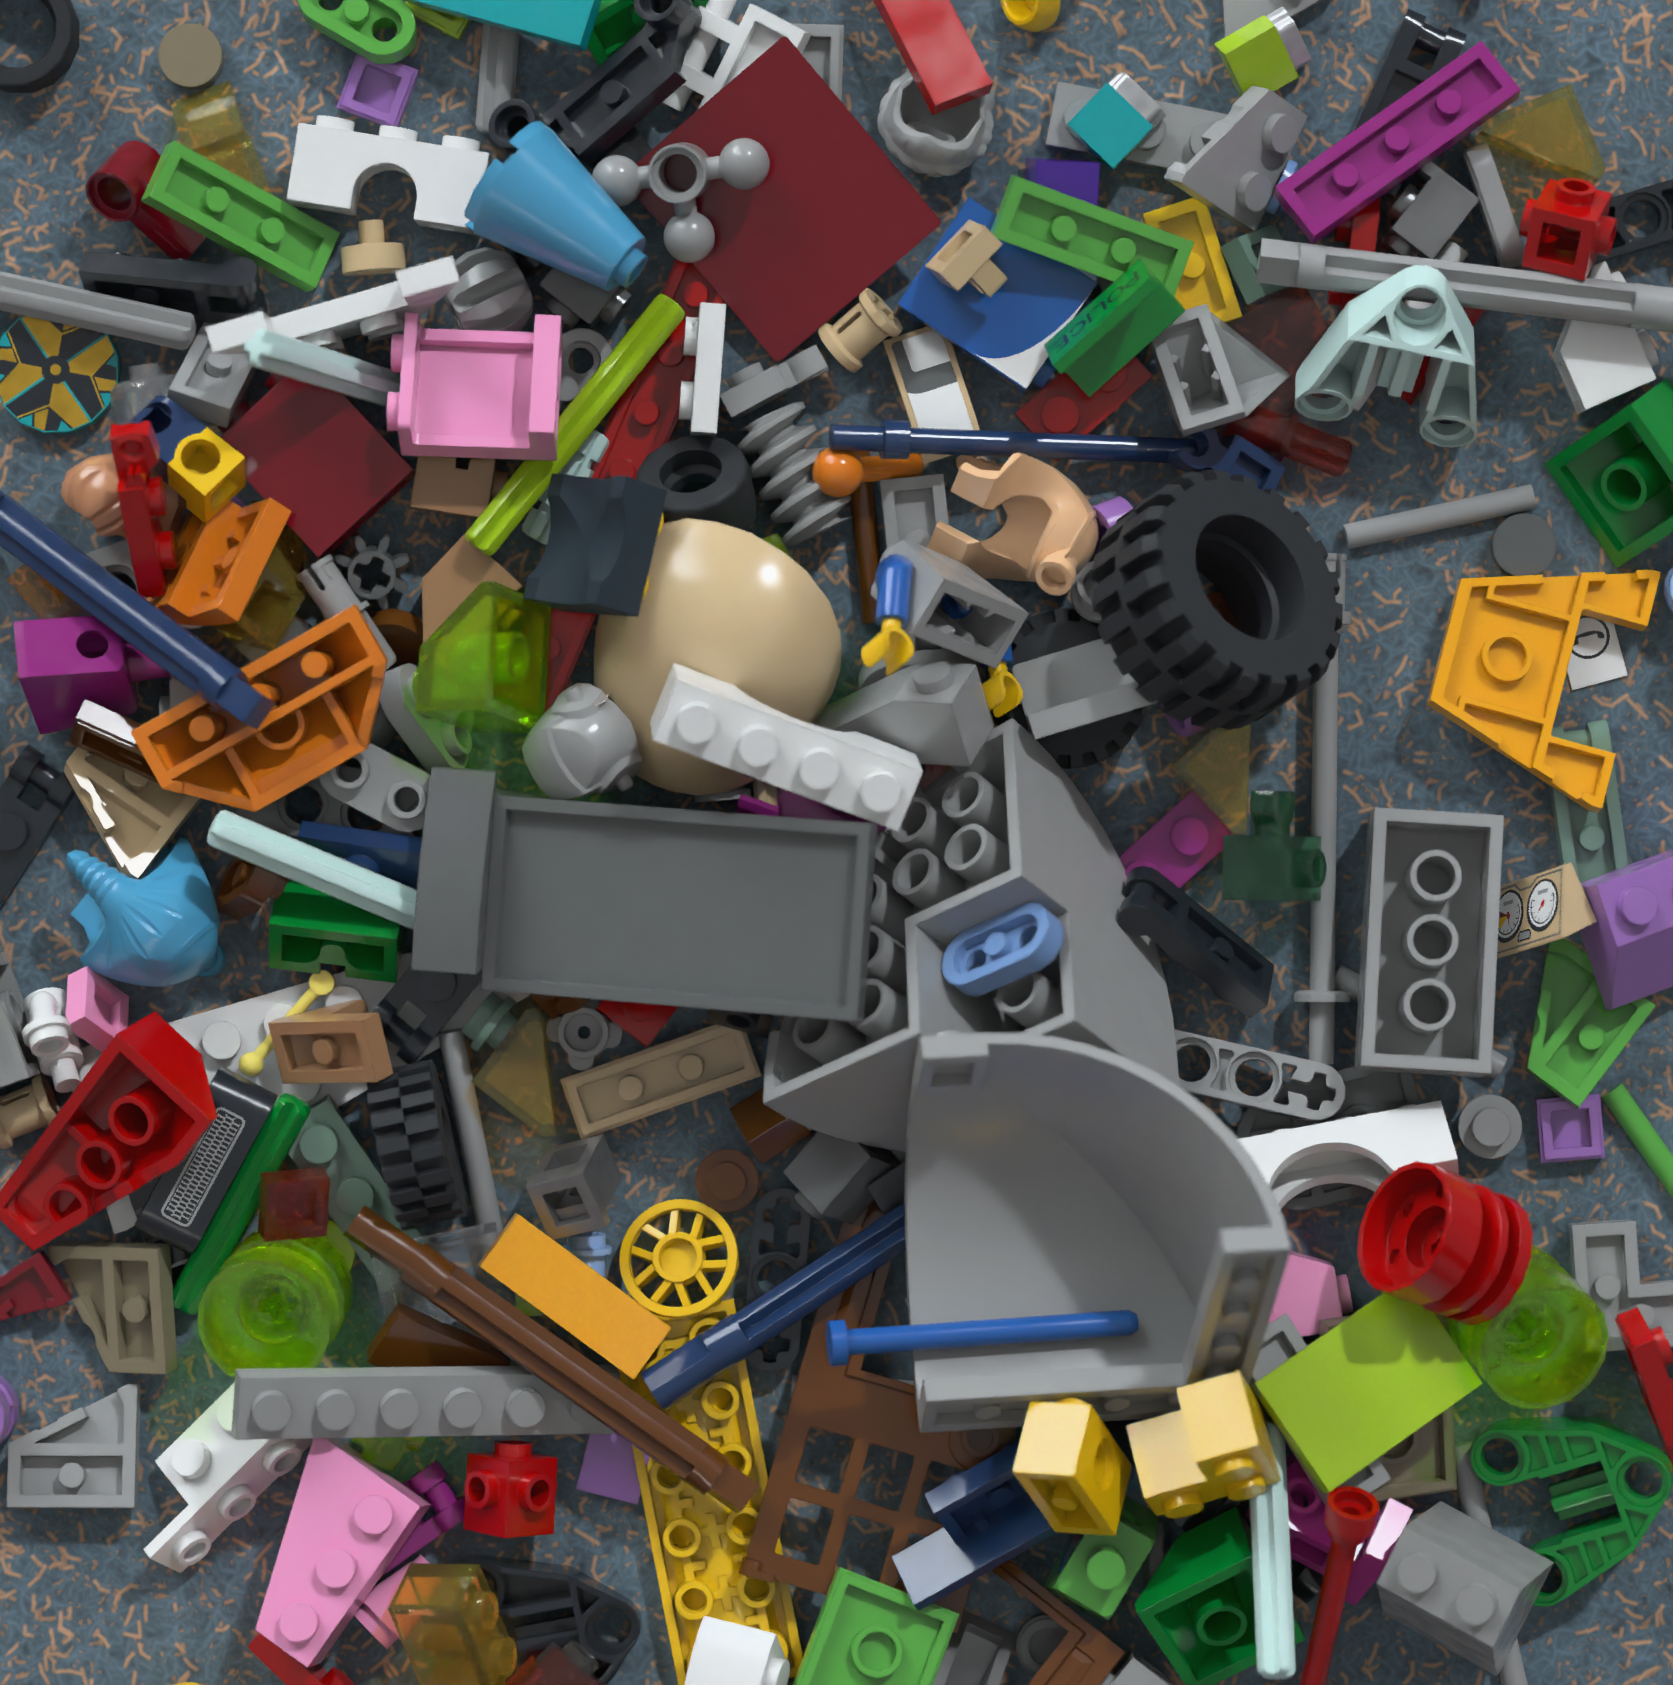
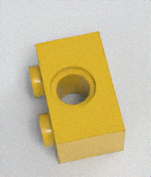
[1013,1397,1132,1536]

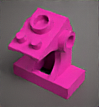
[1245,1453,1413,1606]

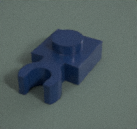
[1167,428,1287,491]

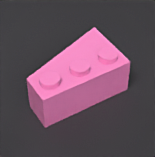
[255,1438,431,1668]

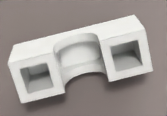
[287,115,493,235]

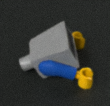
[861,539,1029,718]

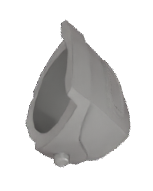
[522,683,643,800]

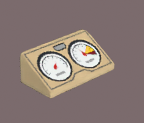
[1497,862,1597,959]

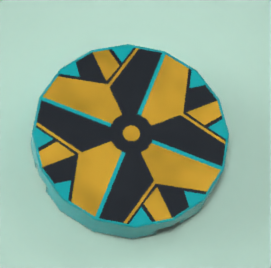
[0,315,121,434]

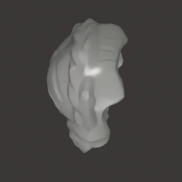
[878,67,995,178]

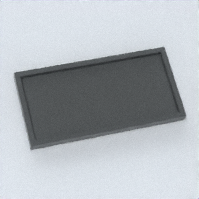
[481,795,877,1022]

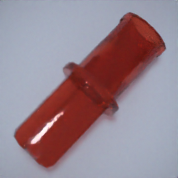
[1223,406,1352,477]

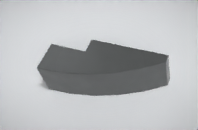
[411,766,498,974]

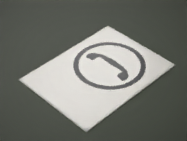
[1567,615,1628,690]

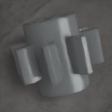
[334,532,409,609]

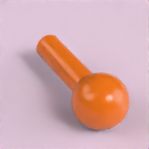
[812,448,923,497]

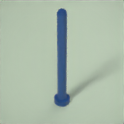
[826,1310,1139,1367]

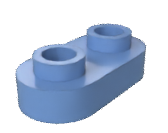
[942,902,1064,996]

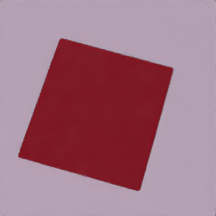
[636,36,941,362]

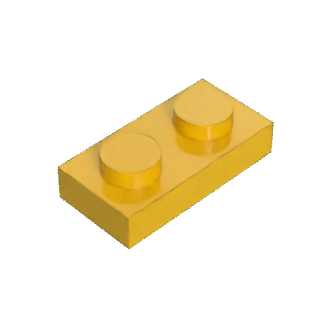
[1141,198,1242,323]

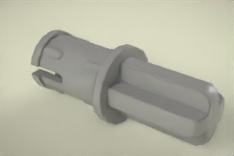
[296,554,397,669]

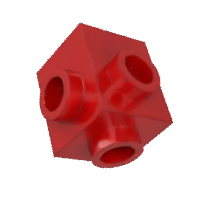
[1519,178,1618,281]
[463,1440,558,1538]

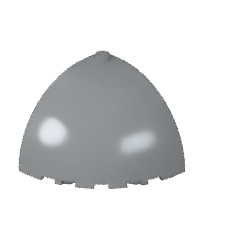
[763,718,1180,1152]

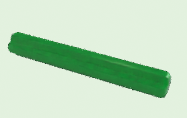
[173,1093,310,1315]

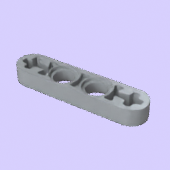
[1174,1029,1346,1123]

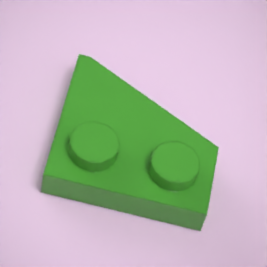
[1525,938,1656,1109]

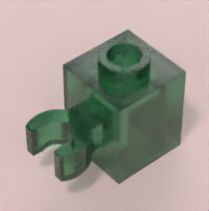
[1222,791,1327,901]

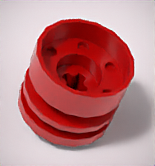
[1357,1161,1533,1326]

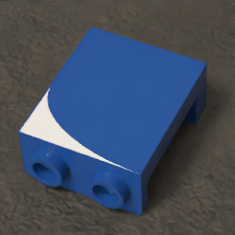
[897,197,1097,395]

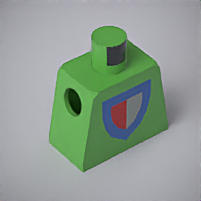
[1042,1495,1158,1620]

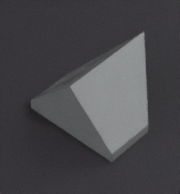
[1150,303,1291,436]

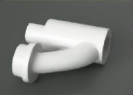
[22,987,84,1093]

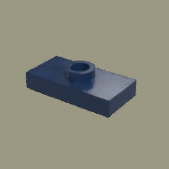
[298,821,422,890]

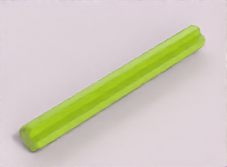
[465,294,685,557]

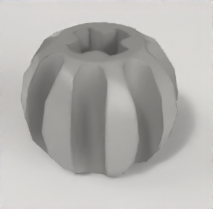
[443,247,533,332]

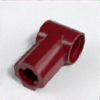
[86,140,207,259]

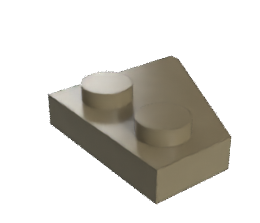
[48,1241,178,1375]

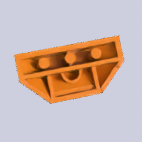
[130,604,388,812]

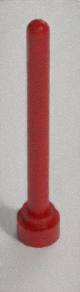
[1300,1486,1379,1685]

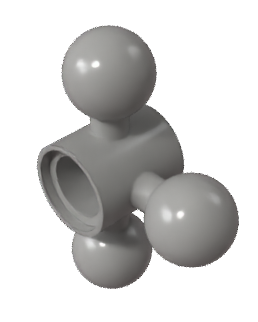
[592,138,770,263]

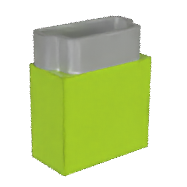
[1214,7,1312,97]

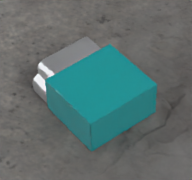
[1066,71,1166,172]

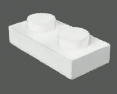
[679,302,726,437]

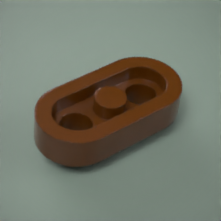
[214,856,289,920]

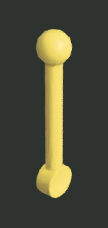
[238,969,335,1077]

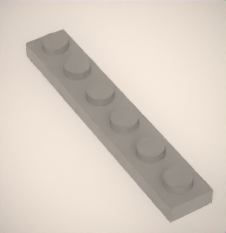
[231,1365,620,1440]

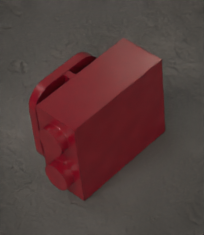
[218,373,416,559]

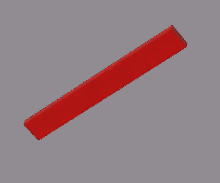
[494,259,727,715]

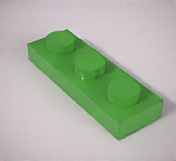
[141,140,340,293]
[991,175,1194,296]

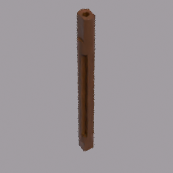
[343,1205,759,1513]

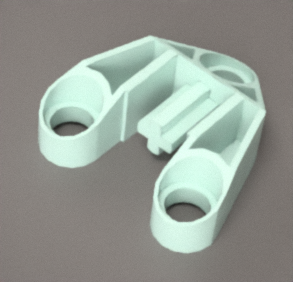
[1295,265,1477,448]

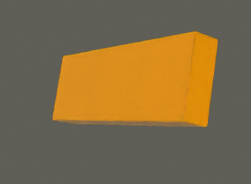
[477,1213,672,1380]

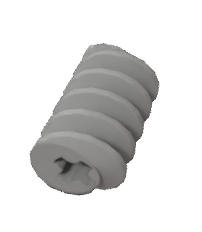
[737,401,853,547]

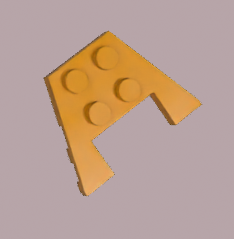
[1426,569,1661,813]

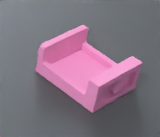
[387,312,563,461]

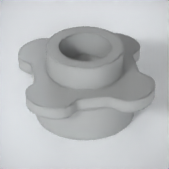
[546,999,622,1071]

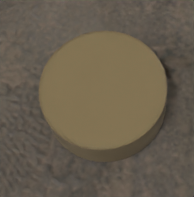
[158,23,225,90]

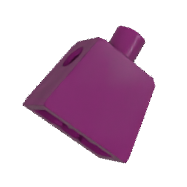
[13,616,171,735]

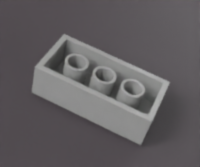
[1354,807,1504,1078]

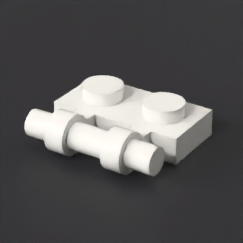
[663,0,812,112]

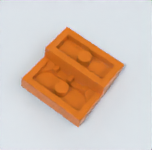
[146,498,291,626]

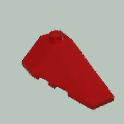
[0,1011,217,1251]

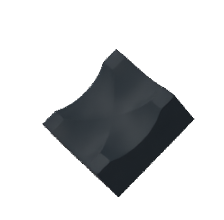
[523,474,668,617]

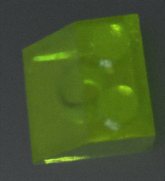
[412,581,551,733]

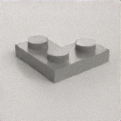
[1568,1219,1673,1353]

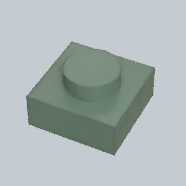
[1220,224,1290,305]

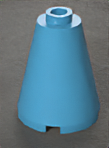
[464,121,648,291]

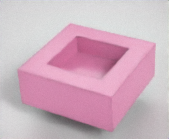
[65,966,129,1053]

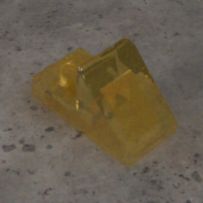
[170,80,273,195]

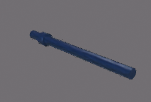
[829,420,1197,463]

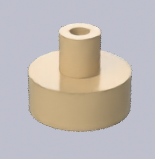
[341,219,406,277]

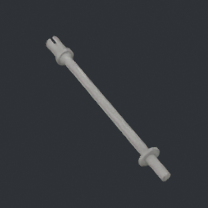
[1294,553,1351,1064]

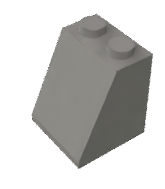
[1377,1501,1554,1676]

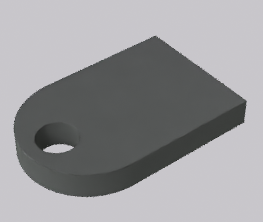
[1235,1065,1420,1210]

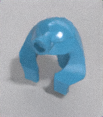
[66,836,226,988]

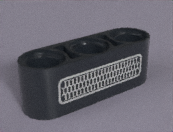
[134,1065,278,1256]

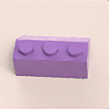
[1579,849,1673,1010]

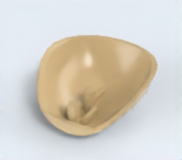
[594,518,842,796]

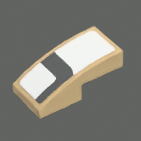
[883,326,980,464]

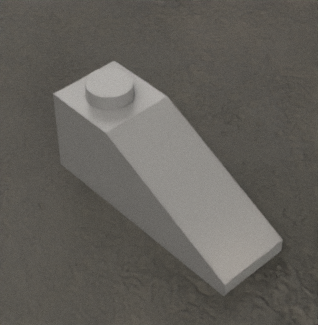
[813,661,994,766]

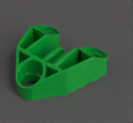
[1470,1417,1673,1607]

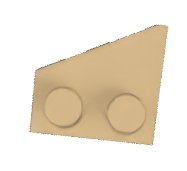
[64,747,202,879]

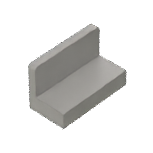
[1012,638,1158,740]

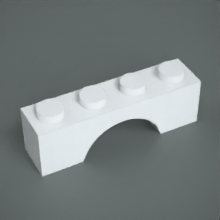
[650,663,923,831]
[1238,1100,1459,1210]

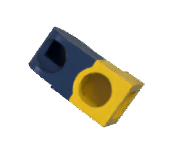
[127,395,246,524]

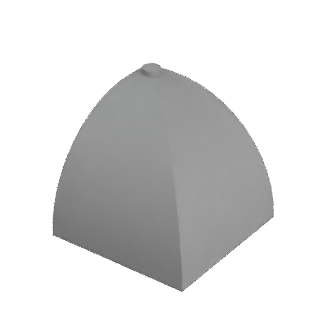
[905,1030,1291,1433]

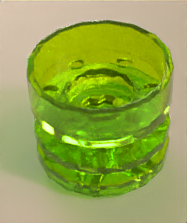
[198,1225,353,1378]
[1448,1245,1609,1409]

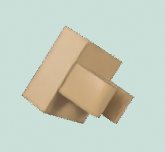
[925,219,1008,298]

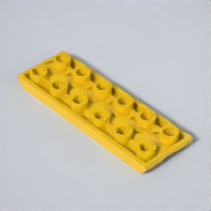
[617,1298,803,1685]

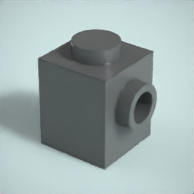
[539,268,633,330]
[783,1131,898,1225]

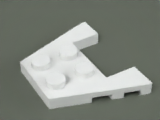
[205,256,460,354]

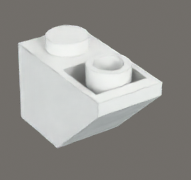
[1552,261,1659,414]

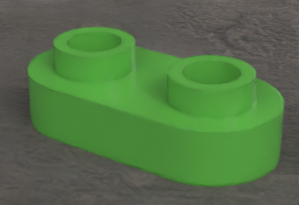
[298,0,417,64]

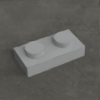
[168,322,257,428]

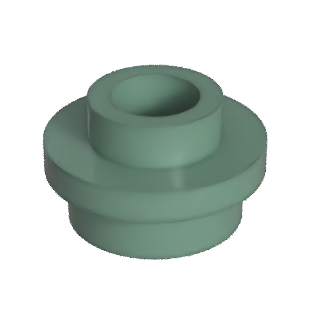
[461,991,519,1053]

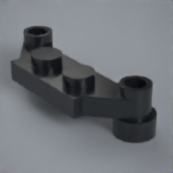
[488,0,702,164]

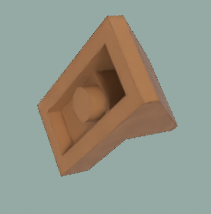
[268,999,393,1084]

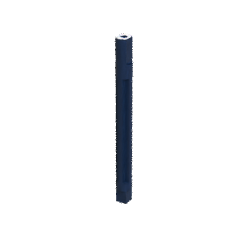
[0,490,276,730]
[640,1202,905,1411]

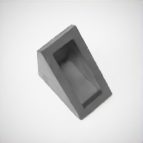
[933,1610,1017,1685]

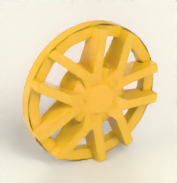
[619,1199,739,1319]

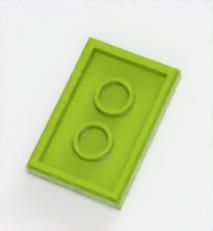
[1250,1293,1483,1494]

